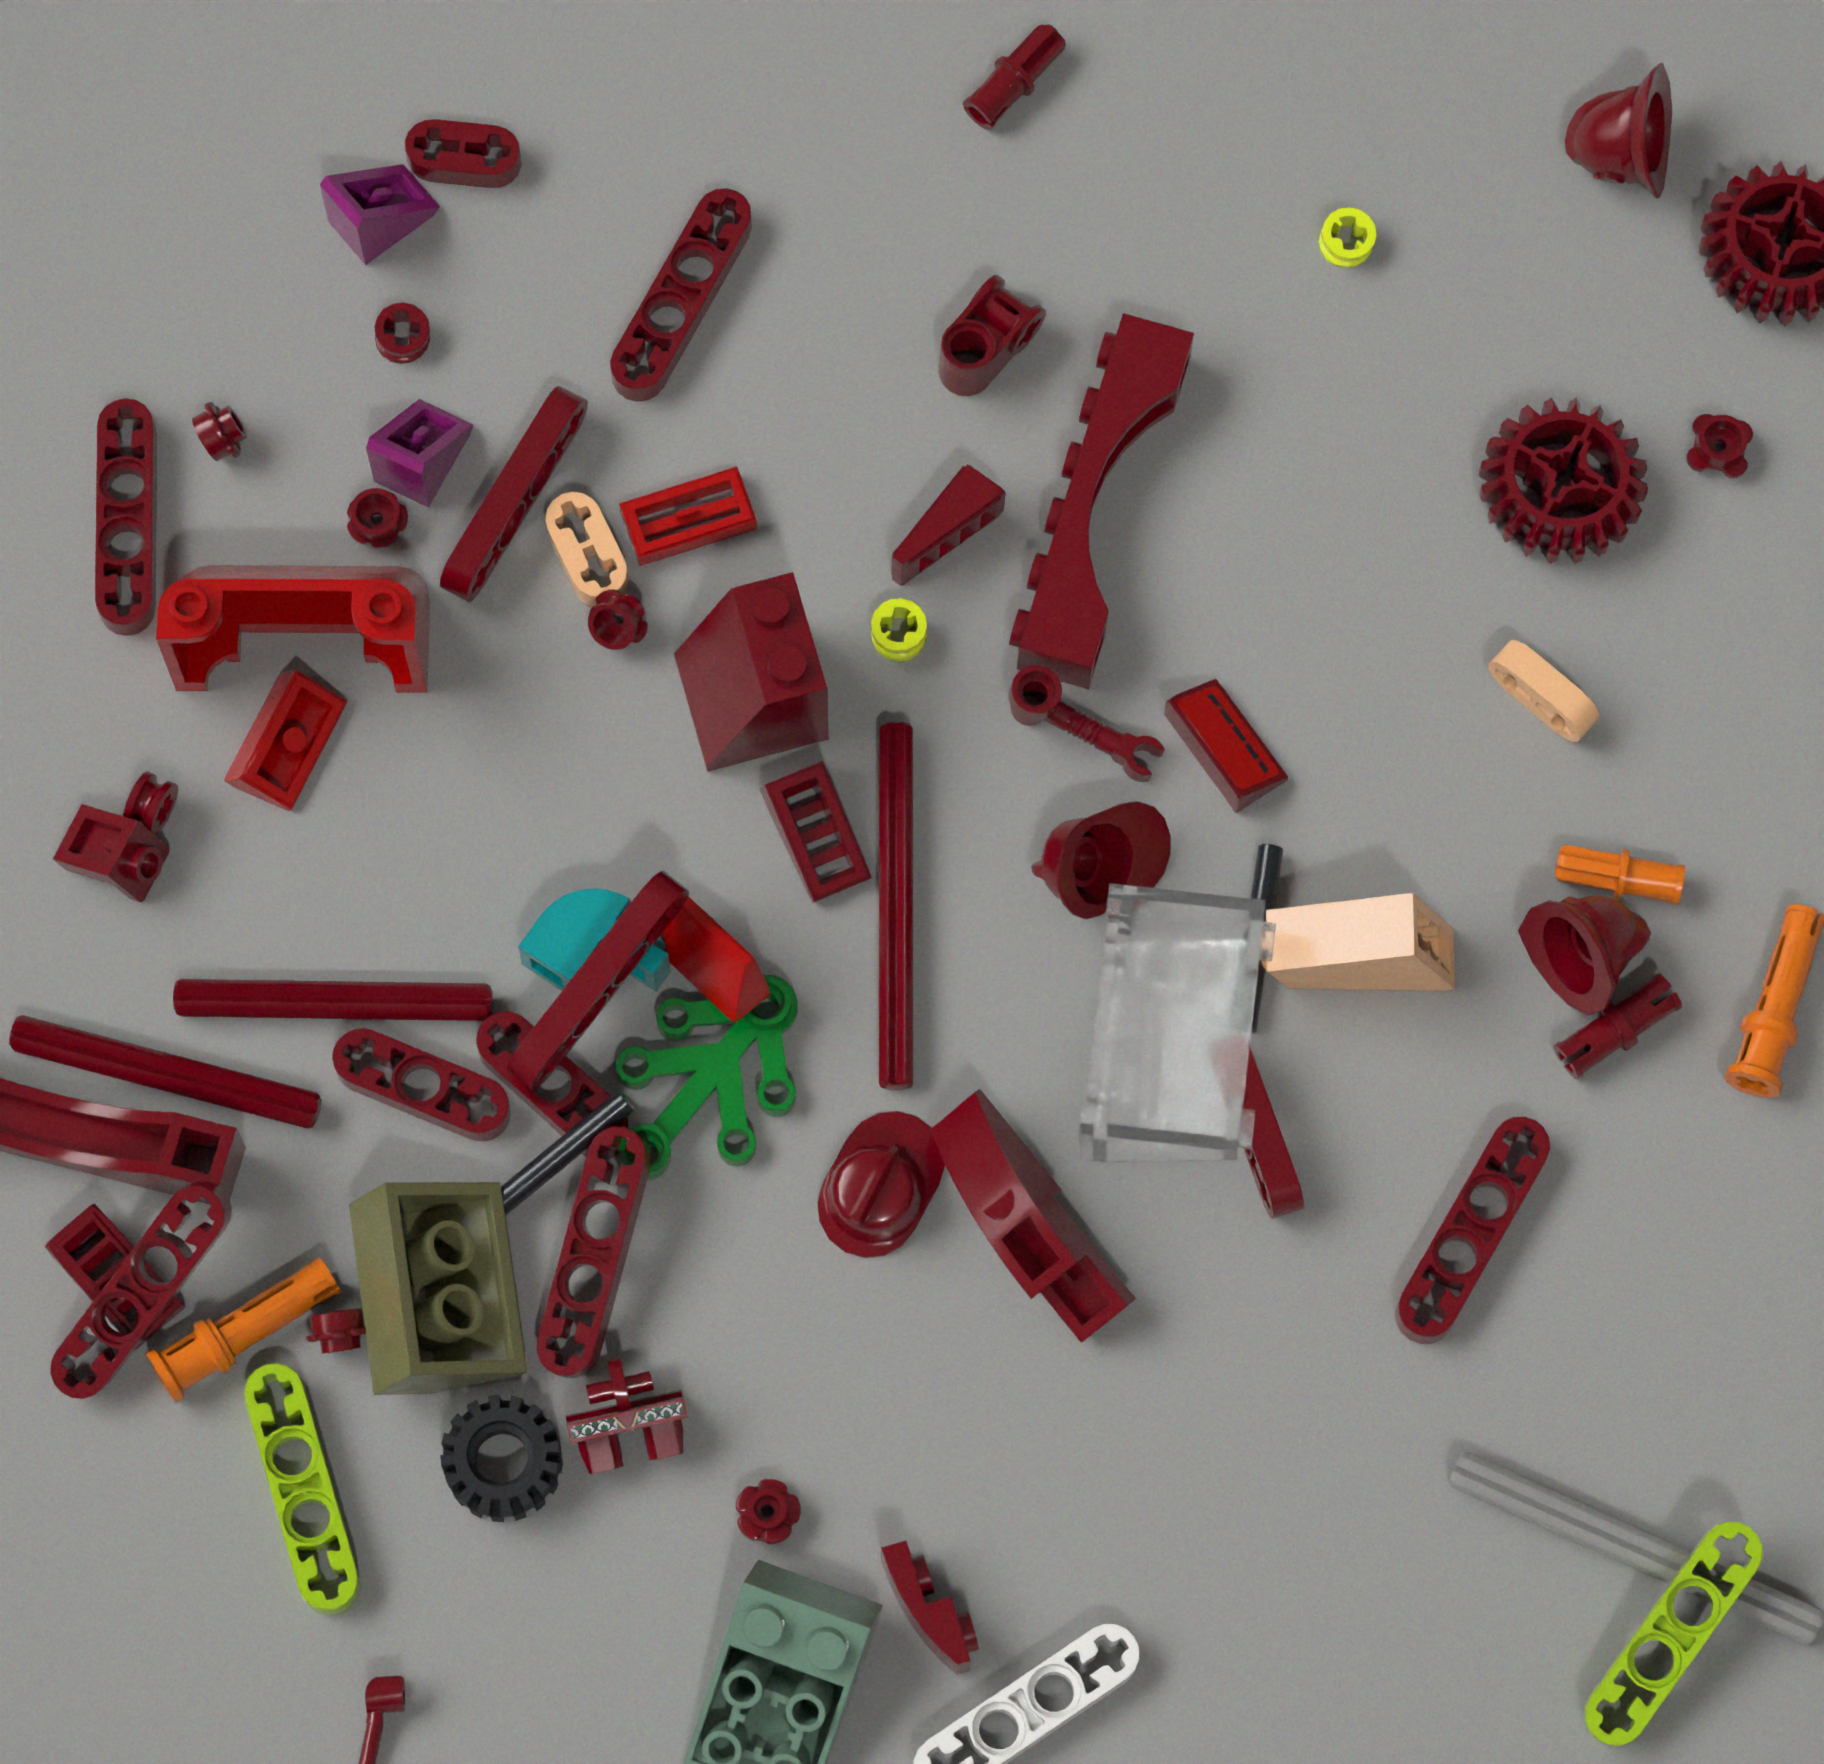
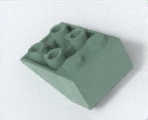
[683,1559,883,1764]

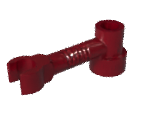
[1009,665,1165,782]

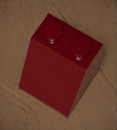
[674,572,829,772]

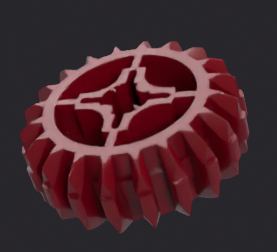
[1699,161,1824,327]
[1479,397,1648,564]

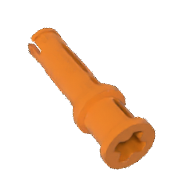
[1724,904,1824,1098]
[145,1257,341,1404]

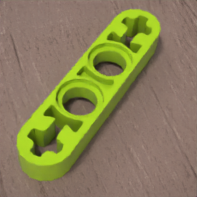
[244,1363,361,1615]
[1584,1522,1763,1746]

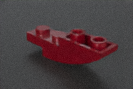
[930,1089,1136,1343]

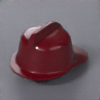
[1031,801,1171,919]
[817,1111,945,1258]

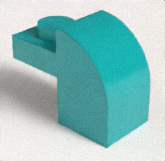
[518,889,671,992]

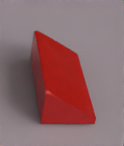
[224,670,347,811]
[661,896,770,1022]

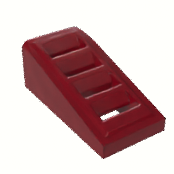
[891,464,1006,586]
[760,761,872,903]
[45,1204,185,1351]

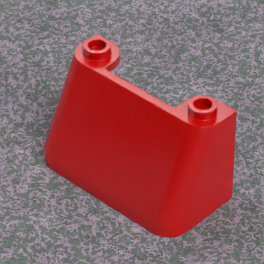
[156,565,430,693]

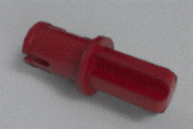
[963,24,1066,130]

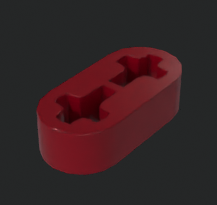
[405,119,522,188]

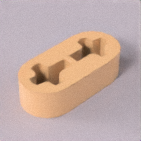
[545,492,629,607]
[1488,640,1600,742]

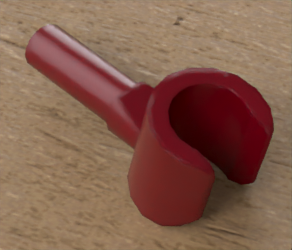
[358,1676,405,1764]

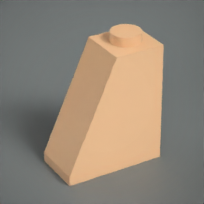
[1259,893,1455,991]

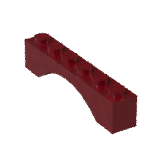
[1009,313,1194,689]
[0,1078,246,1205]

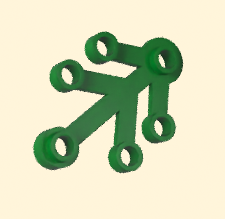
[616,975,798,1180]

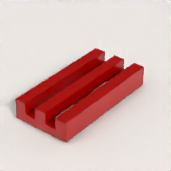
[619,466,757,566]

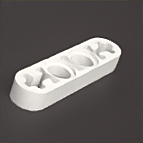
[913,1624,1139,1764]

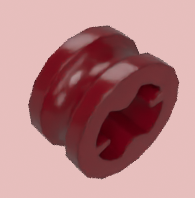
[374,302,430,364]
[123,771,178,835]

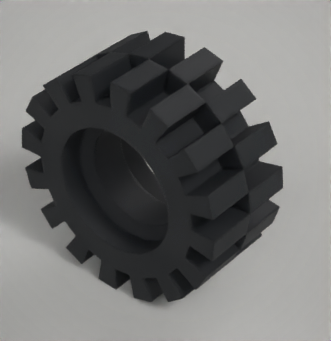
[440,1395,563,1522]

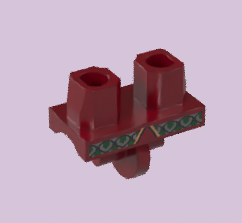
[565,1358,688,1474]

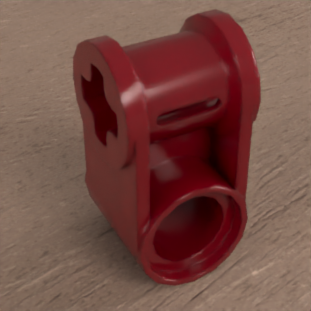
[938,275,1046,396]

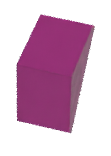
[320,164,440,265]
[366,399,473,508]

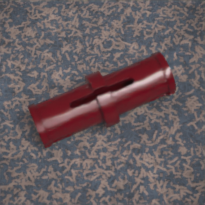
[1553,974,1682,1080]

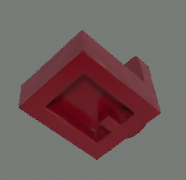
[53,804,169,902]

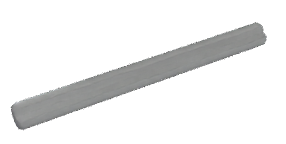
[1449,1452,1824,1645]

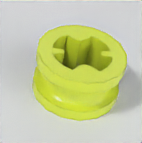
[1318,207,1377,268]
[871,598,927,662]

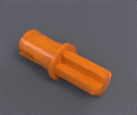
[1555,845,1685,905]

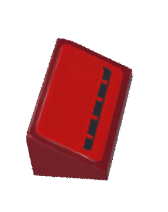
[1164,679,1288,813]

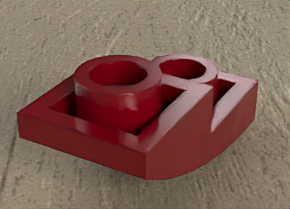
[881,1540,979,1675]

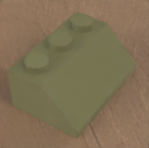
[349,1182,527,1395]

